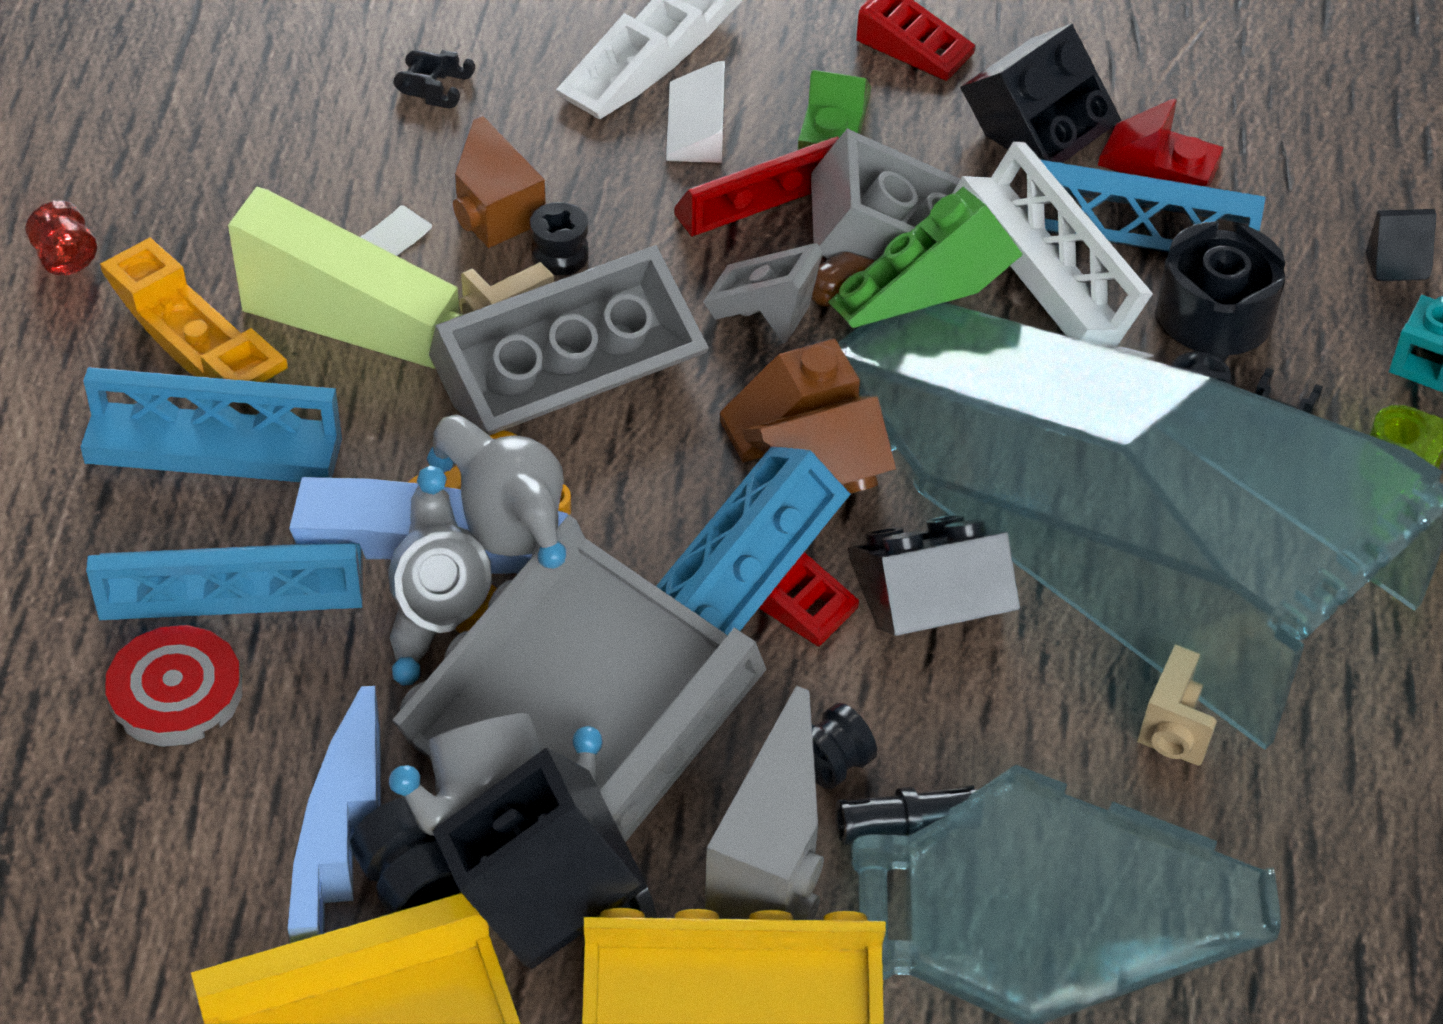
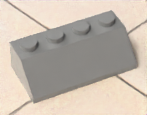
[429,245,709,436]

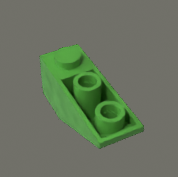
[828,187,1023,328]

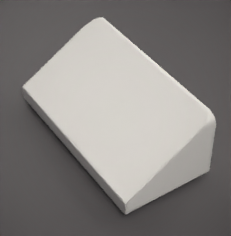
[666,61,725,163]

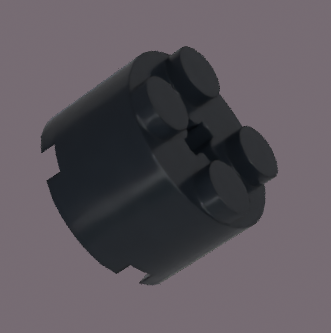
[1155,222,1286,361]

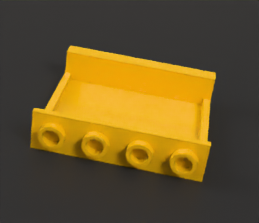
[191,893,520,1024]
[582,908,886,1024]

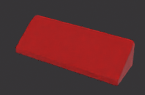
[674,136,839,237]

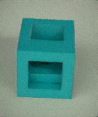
[1389,294,1443,392]

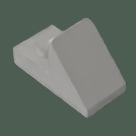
[703,243,823,343]

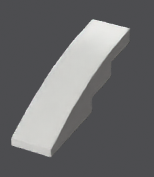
[556,0,742,119]

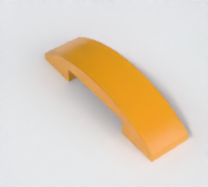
[100,237,288,382]

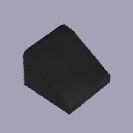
[1365,209,1437,281]

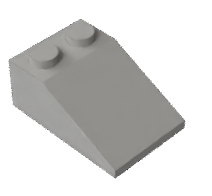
[811,129,961,260]
[705,686,824,920]

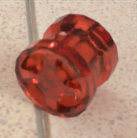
[25,201,98,275]

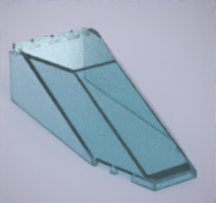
[838,302,1443,750]

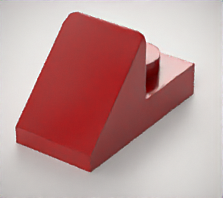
[1098,99,1224,187]

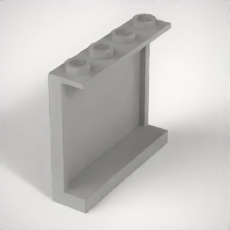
[392,515,767,842]

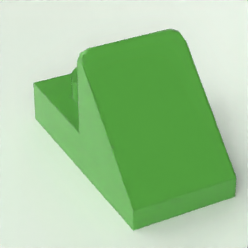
[798,70,871,150]

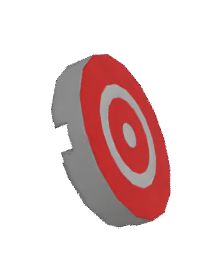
[105,625,242,747]

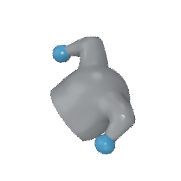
[427,414,567,569]
[388,465,492,685]
[389,713,603,836]

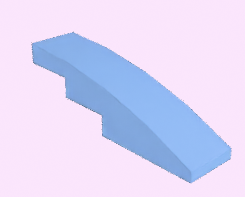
[289,477,568,574]
[288,686,381,943]

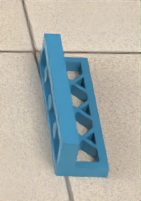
[1041,160,1266,253]
[80,367,342,482]
[656,446,850,635]
[86,543,363,620]

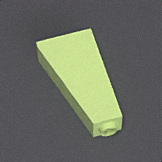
[228,186,463,369]

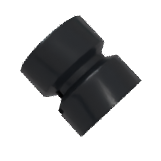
[350,797,461,915]

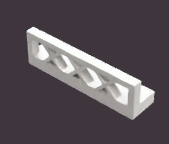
[952,142,1153,347]

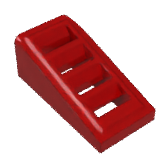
[856,0,975,81]
[759,552,859,647]

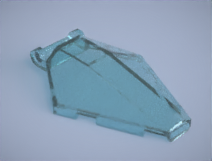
[851,765,1281,1024]

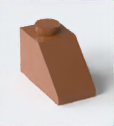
[453,116,546,248]
[720,338,860,463]
[742,396,896,493]

